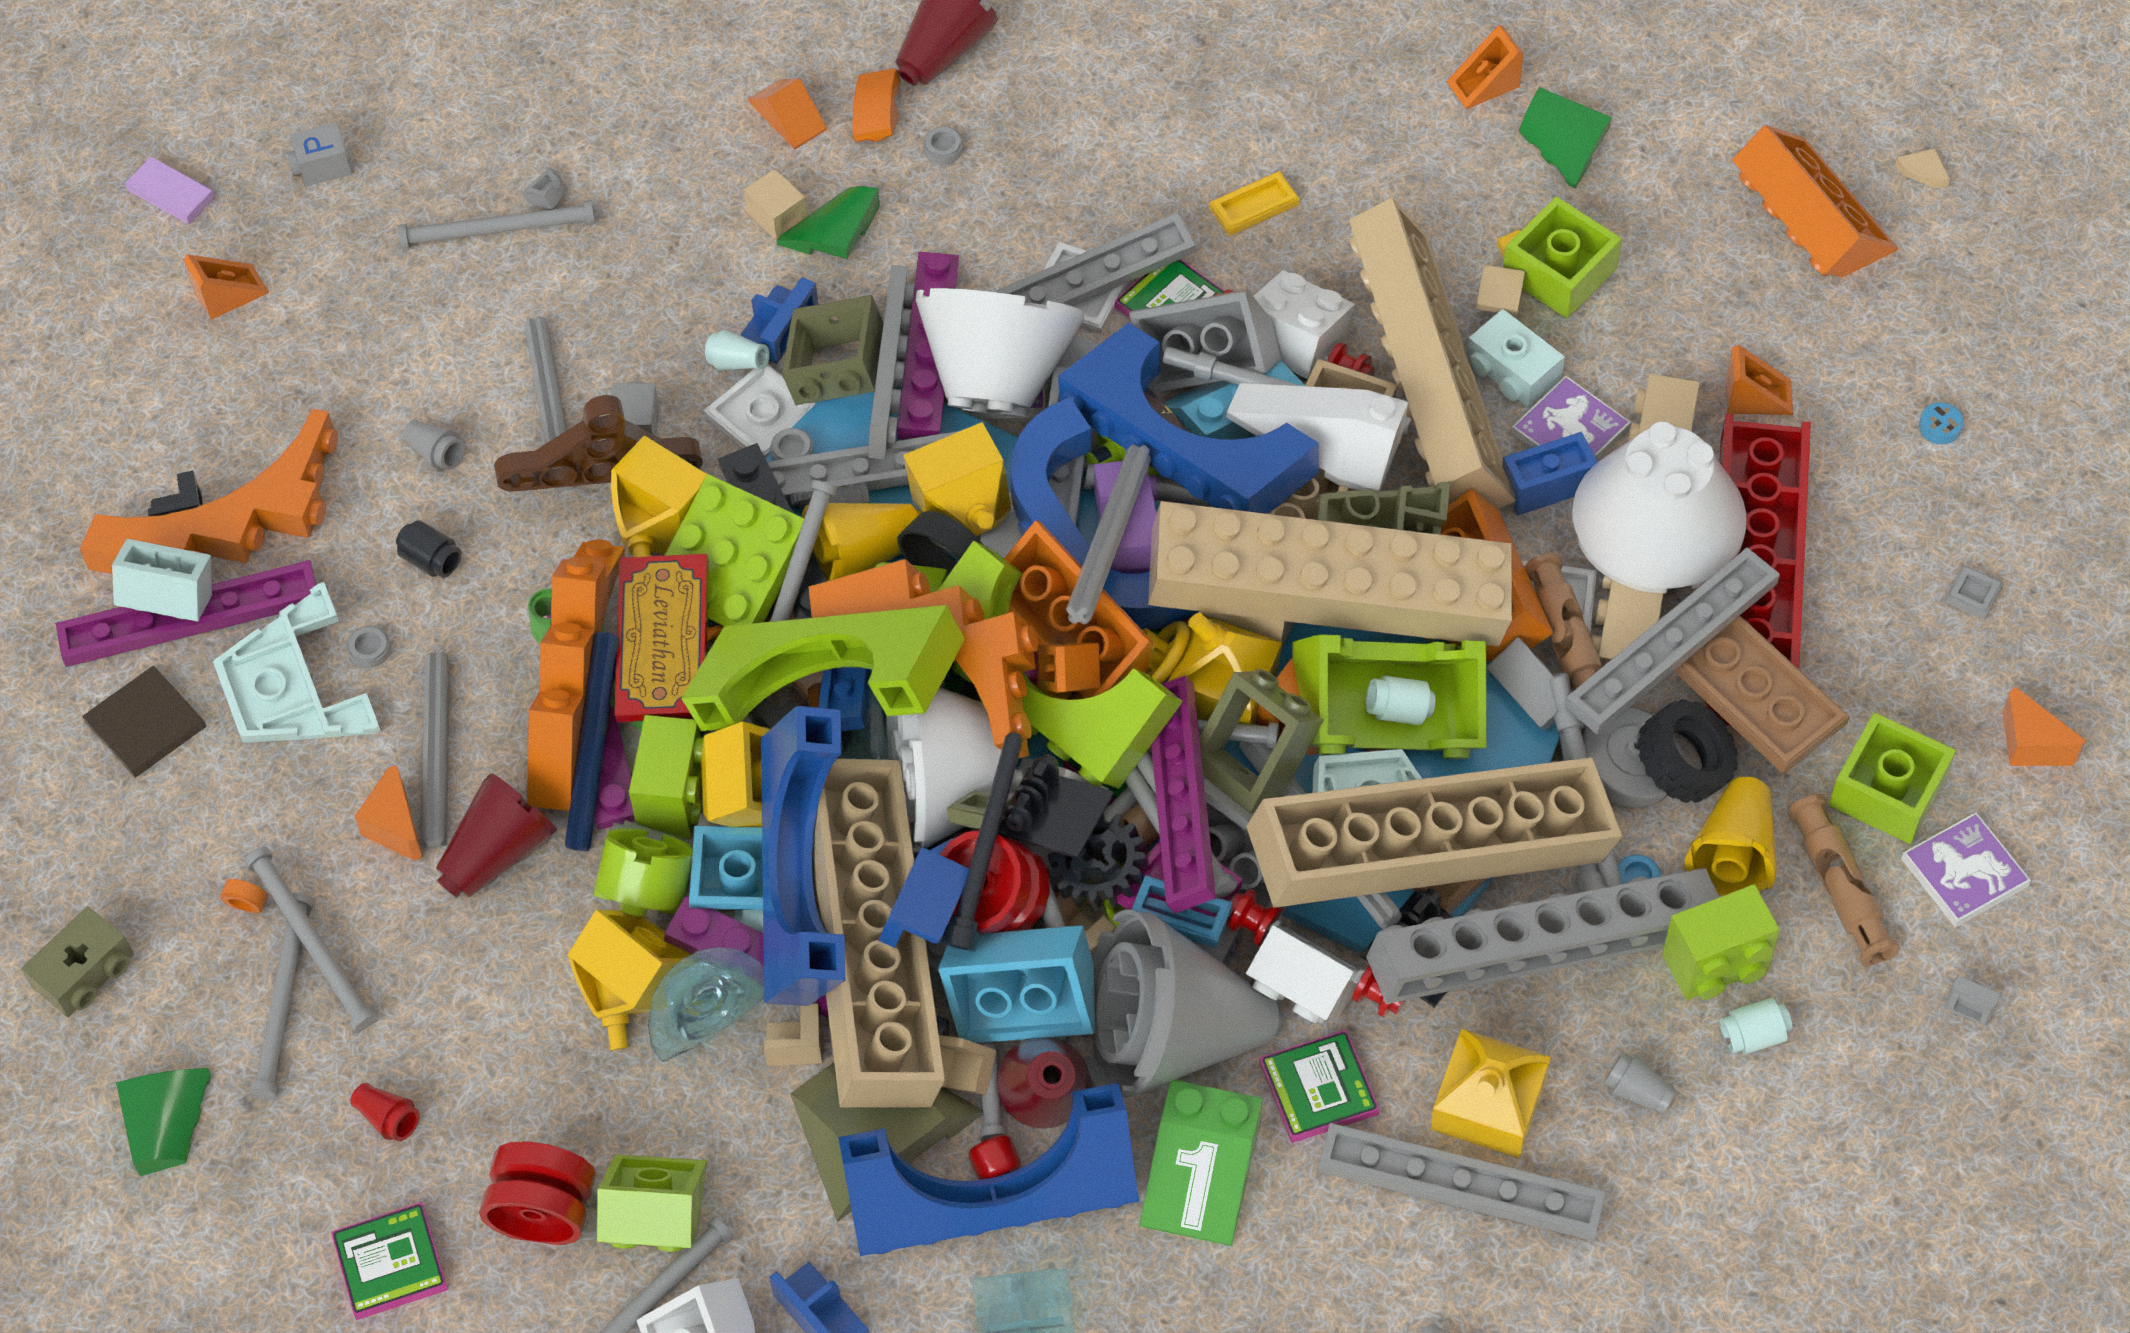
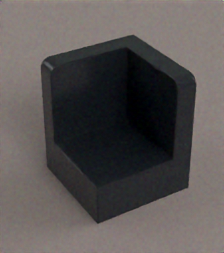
[147,470,203,516]

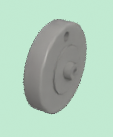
[1582,706,1683,808]

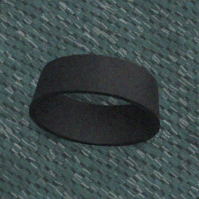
[897,511,983,576]

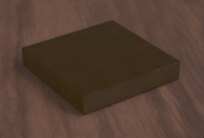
[82,665,207,778]

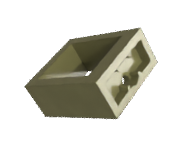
[782,295,884,405]
[1199,669,1324,813]

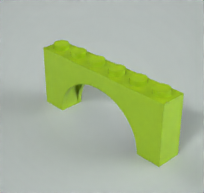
[937,540,1183,788]
[681,605,965,731]

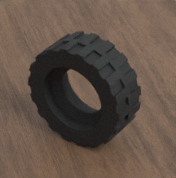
[1637,699,1738,803]

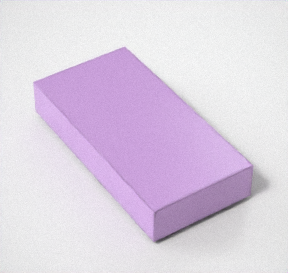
[125,156,215,224]

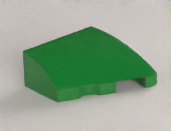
[1519,87,1612,188]
[776,186,880,259]
[116,1068,211,1177]

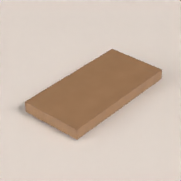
[1674,616,1850,774]

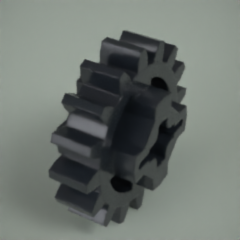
[1048,813,1149,910]

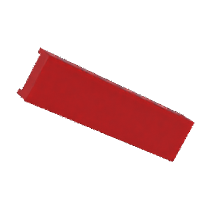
[1704,414,1811,726]

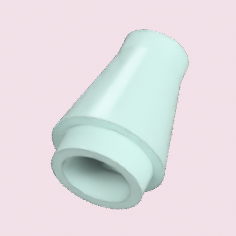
[705,330,769,371]

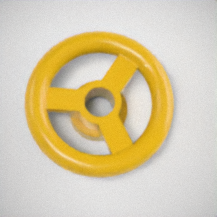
[1142,621,1190,684]

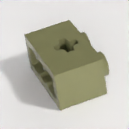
[21,906,134,1018]

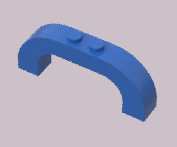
[1010,397,1199,630]

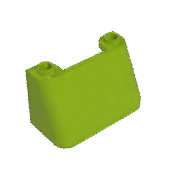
[1292,635,1487,759]

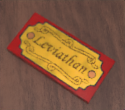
[615,554,709,722]

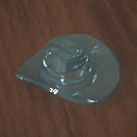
[648,947,764,1062]

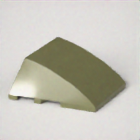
[1316,482,1450,643]
[790,1062,983,1222]

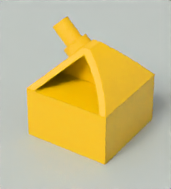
[903,422,1012,536]
[611,435,707,557]
[1168,613,1282,725]
[701,721,770,827]
[567,910,705,1051]
[1430,1028,1551,1159]

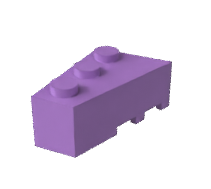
[1094,461,1158,574]

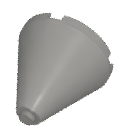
[1080,909,1283,1098]

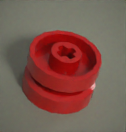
[939,830,1050,934]
[479,1141,596,1245]

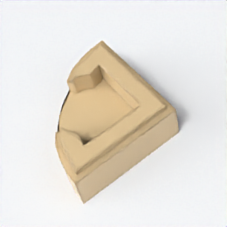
[1895,148,1950,188]

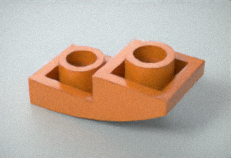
[852,68,901,142]

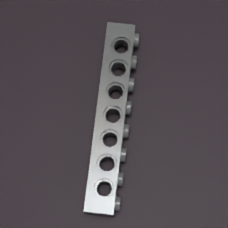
[1366,868,1719,1004]

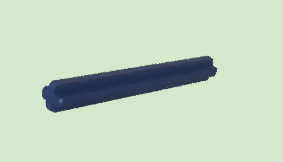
[565,632,619,852]

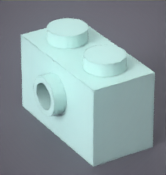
[1467,309,1565,407]
[112,539,212,621]

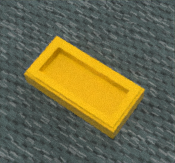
[1209,171,1300,236]

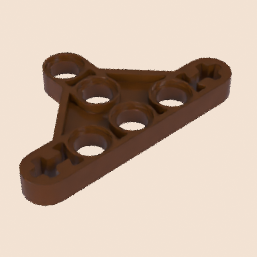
[494,395,703,492]

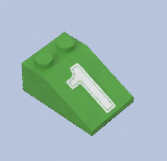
[1139,1080,1263,1246]

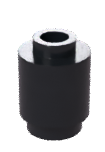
[396,520,462,578]

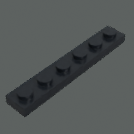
[718,443,827,619]

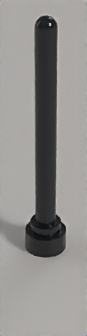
[940,732,1023,952]

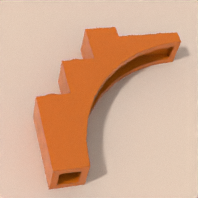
[80,409,338,574]
[527,539,625,811]
[809,559,1038,759]

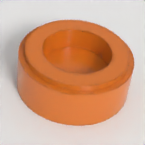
[220,879,268,914]

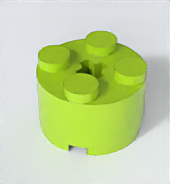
[593,828,693,916]

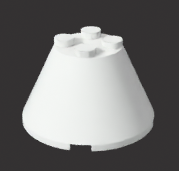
[916,288,1084,418]
[1572,422,1746,593]
[886,687,1023,854]

